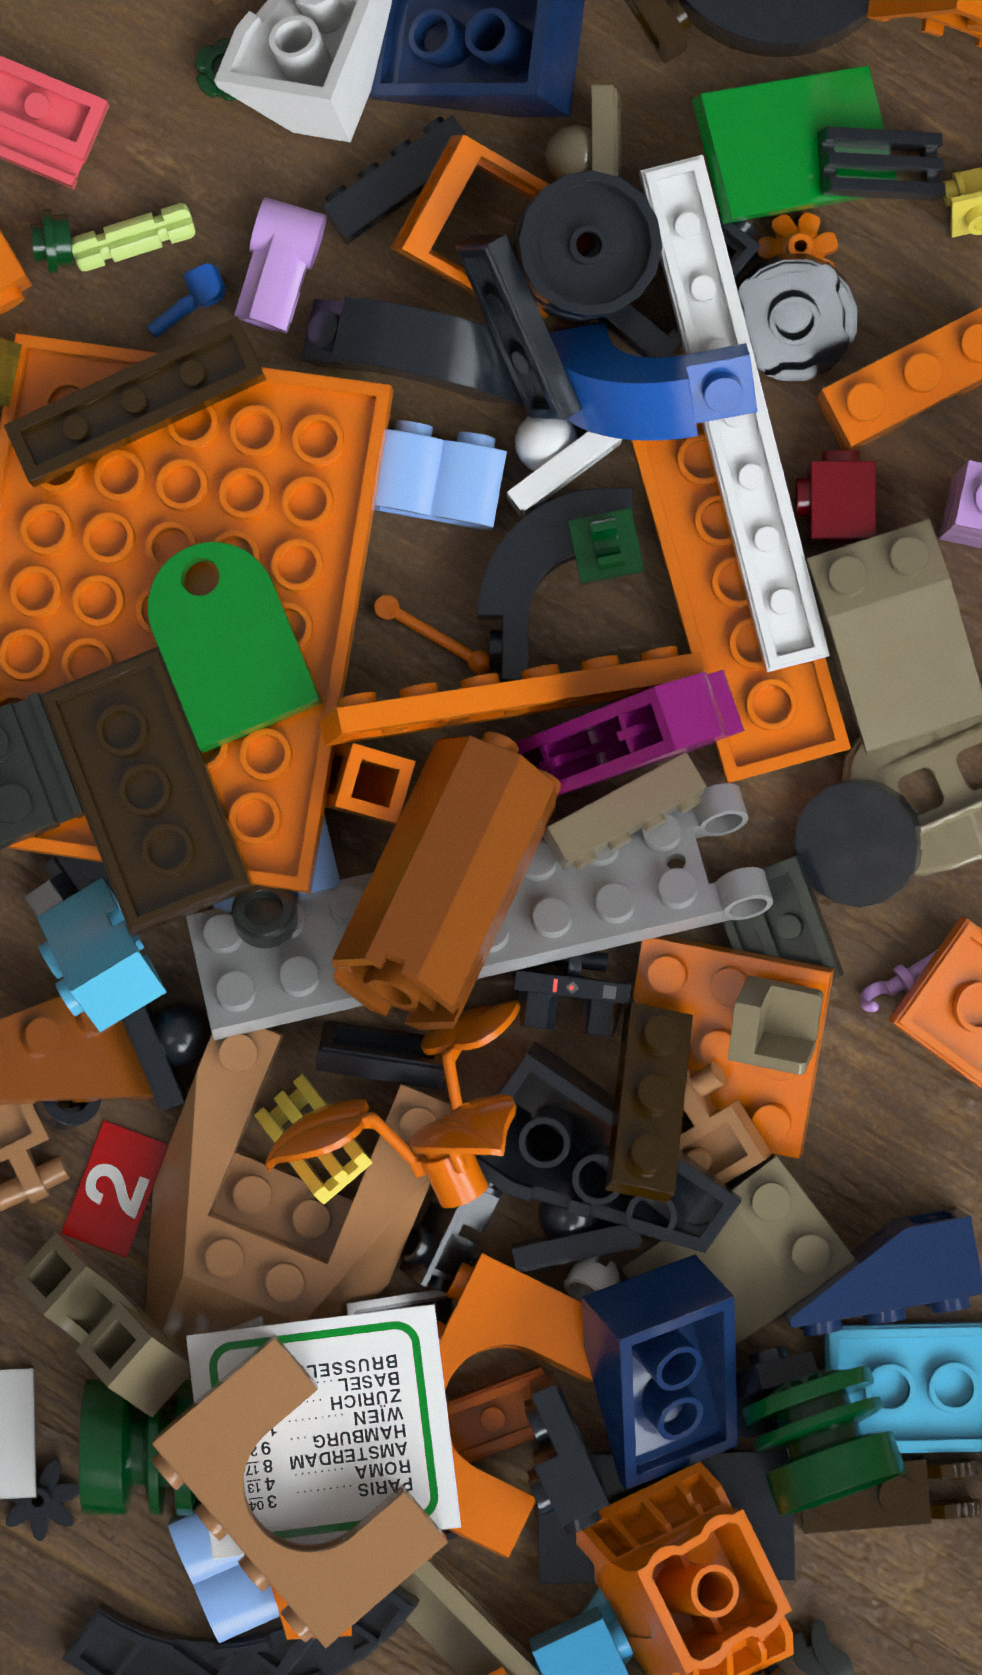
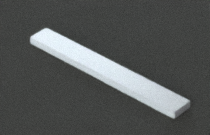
[639,155,830,672]

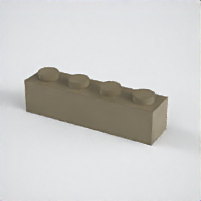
[543,752,707,871]

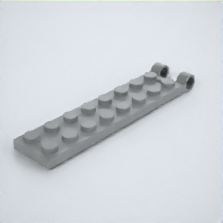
[186,783,773,1040]

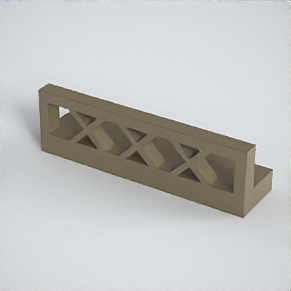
[400,1554,542,1675]

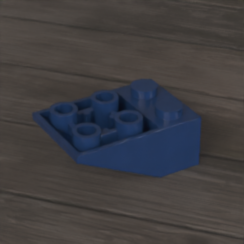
[782,1207,982,1336]

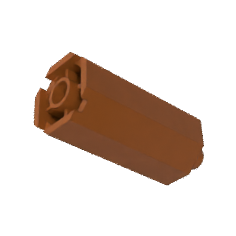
[332,732,562,1030]

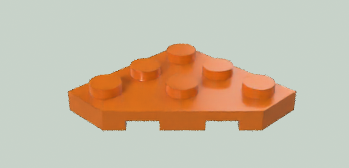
[633,935,834,1159]

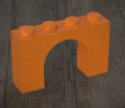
[436,1253,593,1558]

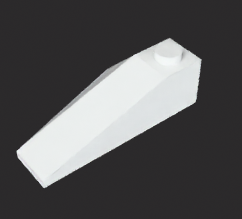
[214,0,392,142]

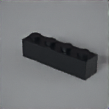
[322,115,467,245]

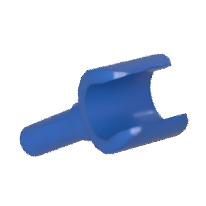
[147,263,226,338]

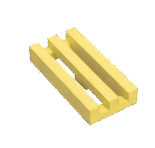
[254,1074,373,1205]

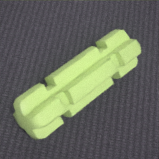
[71,203,195,271]

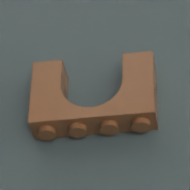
[151,1334,448,1649]

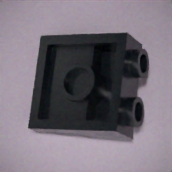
[524,1370,610,1535]

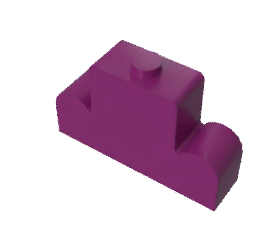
[515,670,745,797]

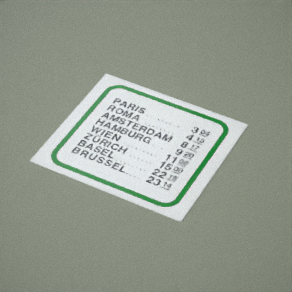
[186,1304,461,1560]

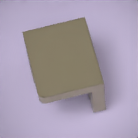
[727,975,823,1075]

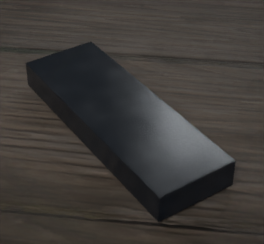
[455,234,582,420]

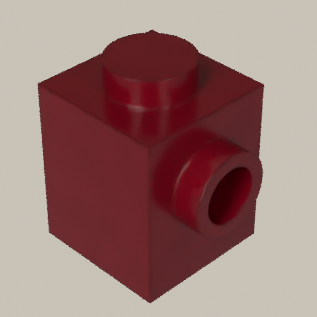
[795,450,876,544]

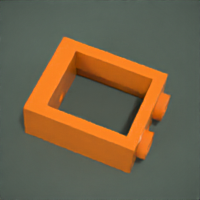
[390,134,591,319]

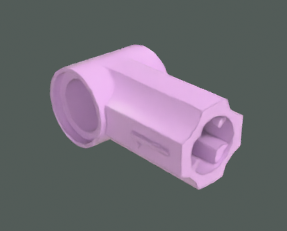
[234,197,327,334]

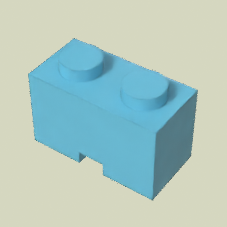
[36,878,166,1032]

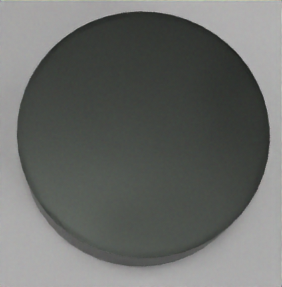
[232,885,298,948]

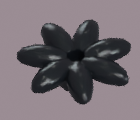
[6,1459,80,1541]

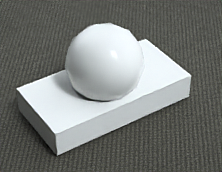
[507,416,622,517]

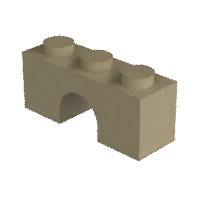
[13,1232,191,1417]

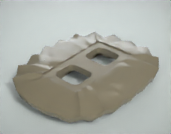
[842,682,982,877]

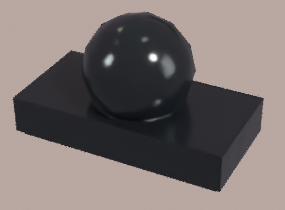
[122,1003,212,1111]
[511,1202,642,1273]

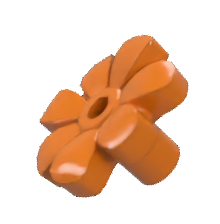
[757,212,838,267]

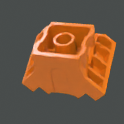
[576,1461,794,1675]

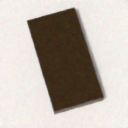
[39,647,254,936]

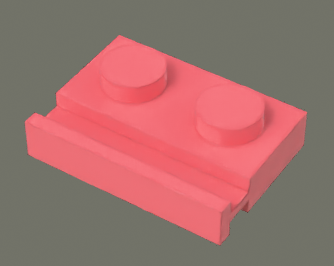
[0,56,110,190]

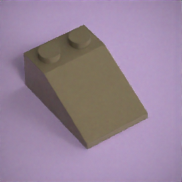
[806,519,982,754]
[621,1153,855,1345]

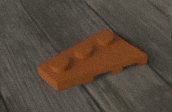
[0,996,154,1105]

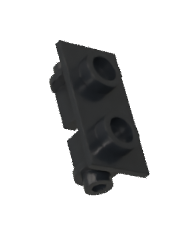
[399,1180,503,1293]

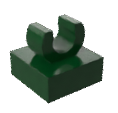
[567,508,644,586]

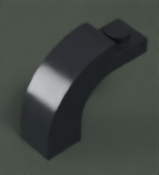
[681,0,870,57]
[301,296,524,405]
[477,488,633,682]

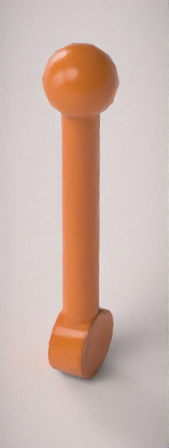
[374,595,491,675]

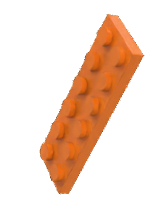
[630,423,851,783]

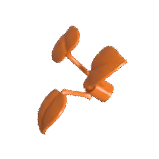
[265,1000,521,1208]

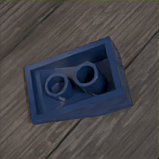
[369,0,585,117]
[582,1254,738,1490]

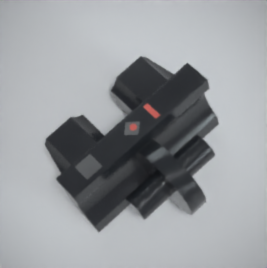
[514,951,631,1037]

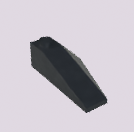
[475,1041,742,1253]

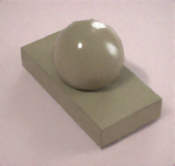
[544,84,622,181]

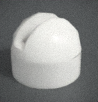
[564,1256,620,1302]

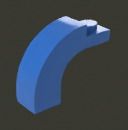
[549,322,758,441]

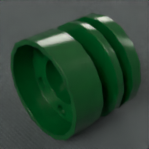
[742,1365,907,1517]
[79,1379,197,1516]

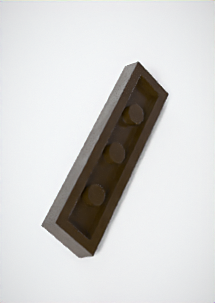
[4,317,267,487]

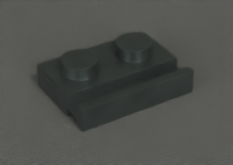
[0,692,85,849]
[723,855,844,980]

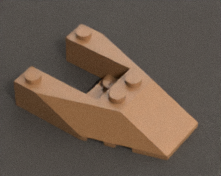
[145,1027,452,1403]

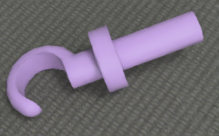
[858,949,938,1012]

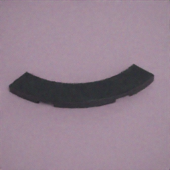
[62,1585,420,1675]

